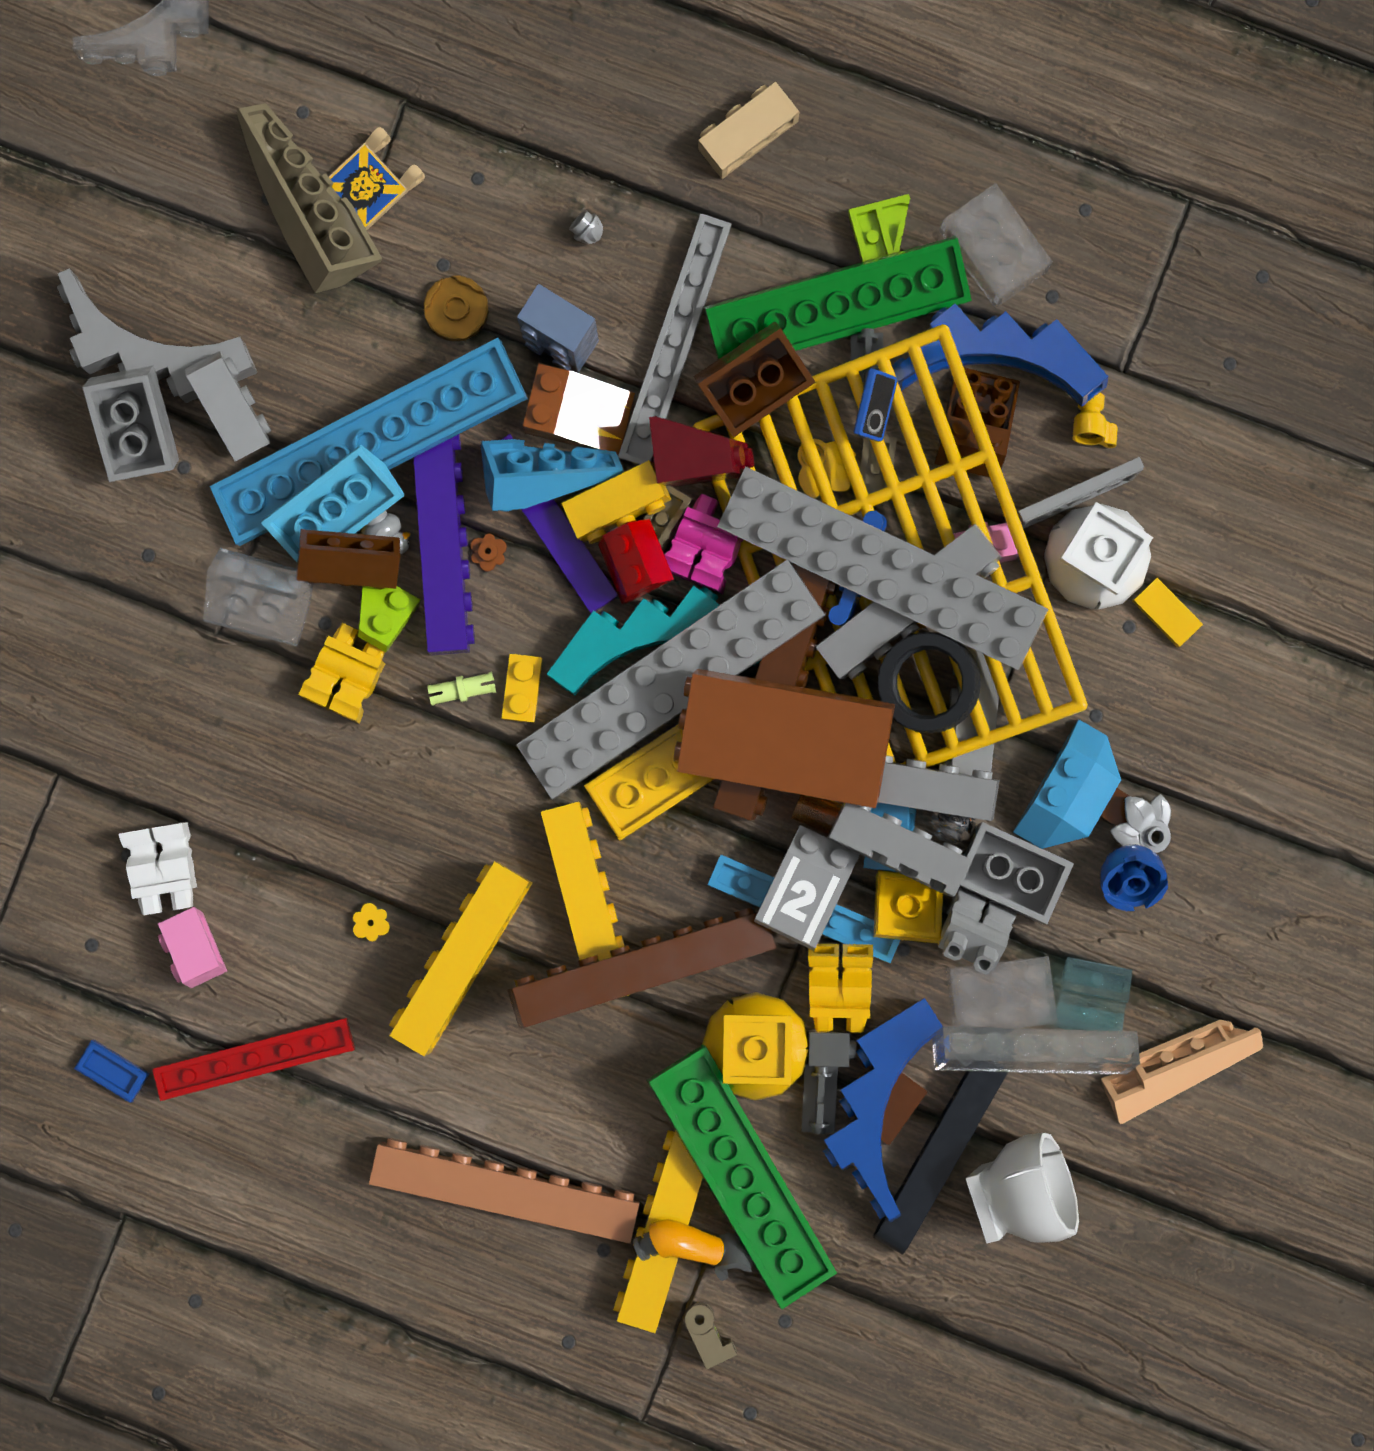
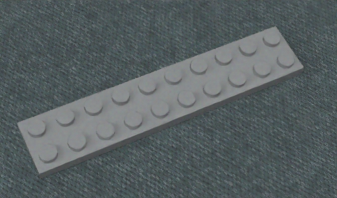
[717,466,1049,670]
[516,560,826,800]

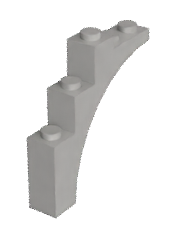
[57,268,257,403]

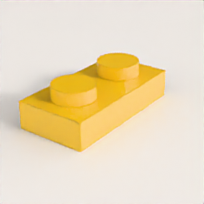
[501,654,543,723]

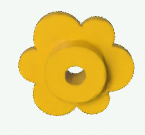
[353,903,390,942]

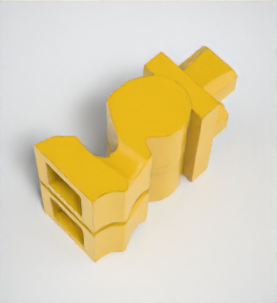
[298,623,385,724]
[808,944,873,1033]

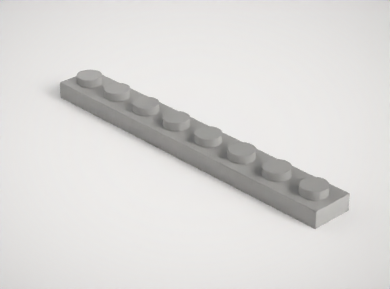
[618,214,731,466]

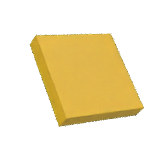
[873,870,943,944]

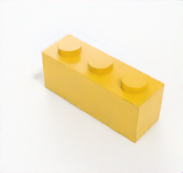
[561,460,672,544]

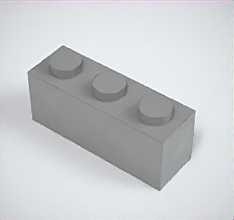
[185,351,271,461]

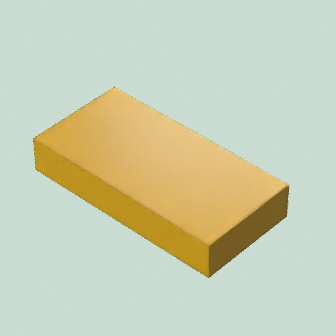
[1132,578,1203,648]

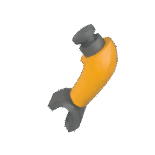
[633,1219,753,1281]

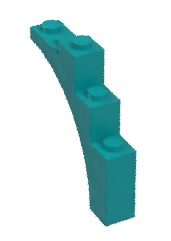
[547,585,762,696]

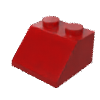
[598,519,674,605]

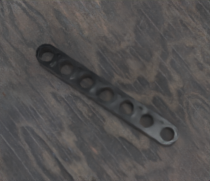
[873,1038,1016,1255]

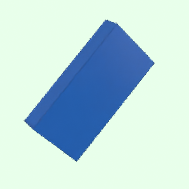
[74,1039,150,1103]

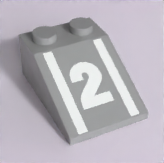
[754,825,860,951]

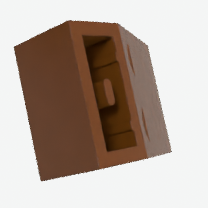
[934,367,1020,477]

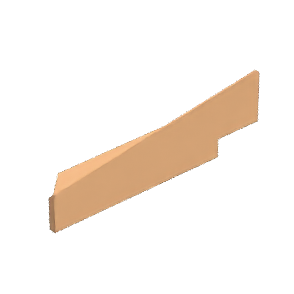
[1101,1020,1263,1124]

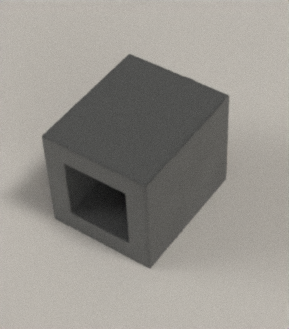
[807,1031,856,1067]

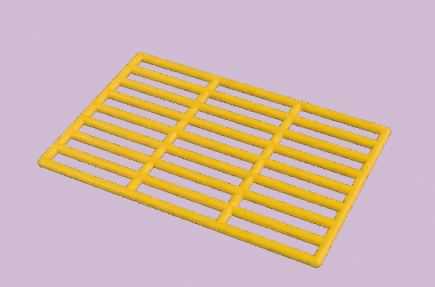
[693,324,1088,802]

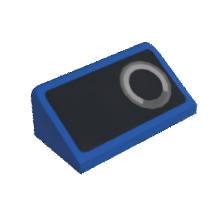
[853,368,898,442]

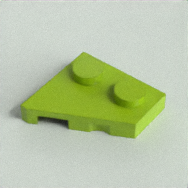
[848,194,910,263]
[358,586,421,653]

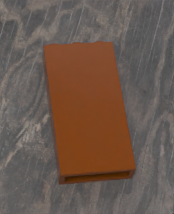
[674,669,895,808]

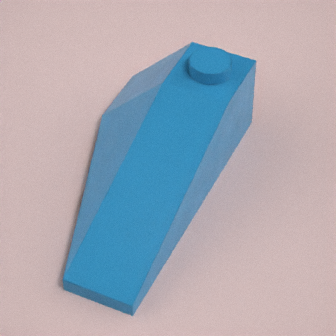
[481,439,624,511]

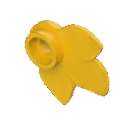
[798,439,856,499]

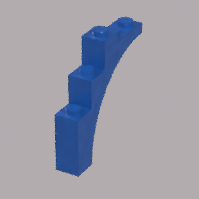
[892,304,1109,407]
[823,998,943,1222]

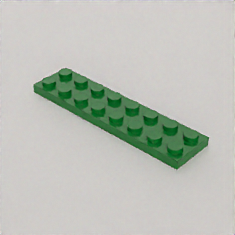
[704,236,972,359]
[646,1045,837,1310]

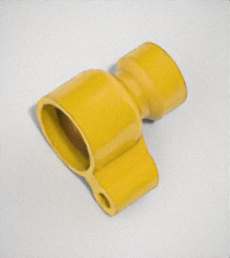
[1073,393,1118,448]

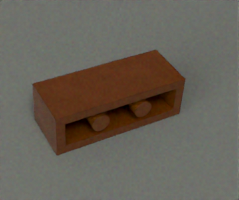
[297,529,400,589]

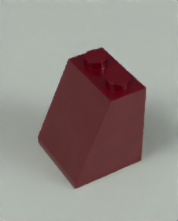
[649,416,754,487]

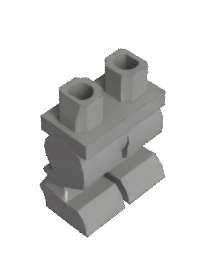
[938,887,1017,975]

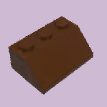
[693,322,816,438]

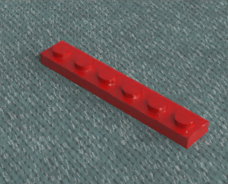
[152,1018,355,1101]

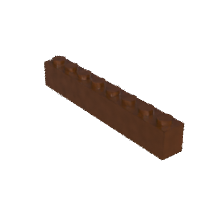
[713,563,838,820]
[507,907,776,1028]

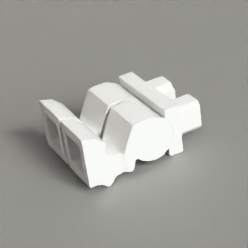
[119,822,197,915]

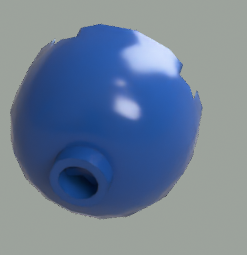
[1100,844,1168,911]

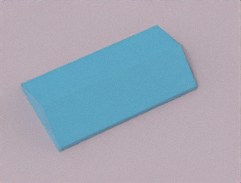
[261,445,404,562]

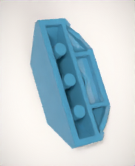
[1012,719,1121,849]

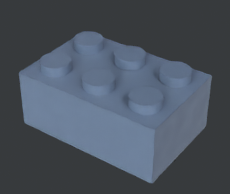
[517,283,599,373]

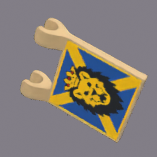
[329,127,425,230]

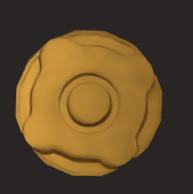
[424,275,489,341]

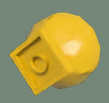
[702,992,809,1101]

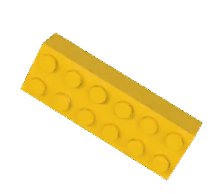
[389,861,533,1056]

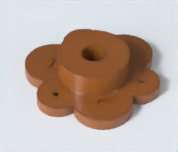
[471,534,507,572]

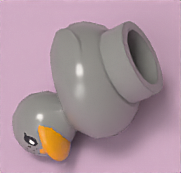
[361,510,411,555]

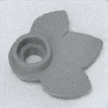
[1110,794,1171,853]

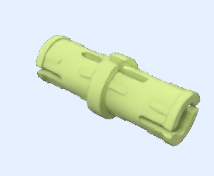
[427,672,496,706]

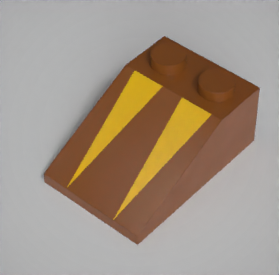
[523,363,635,455]

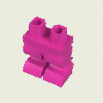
[665,494,744,595]

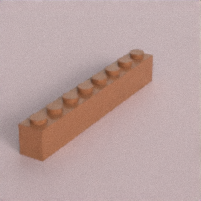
[369,1138,640,1243]

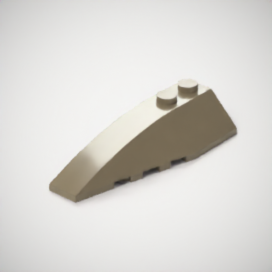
[237,103,382,293]

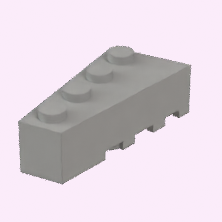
[827,803,972,897]

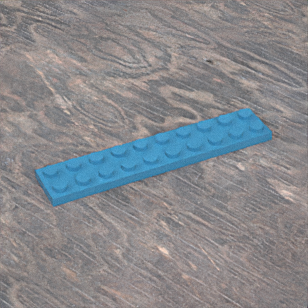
[210,338,528,546]

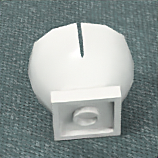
[1044,502,1153,610]
[966,1133,1079,1243]

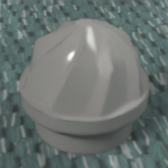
[569,210,603,244]

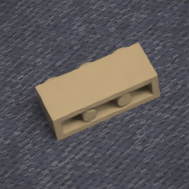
[698,82,800,179]

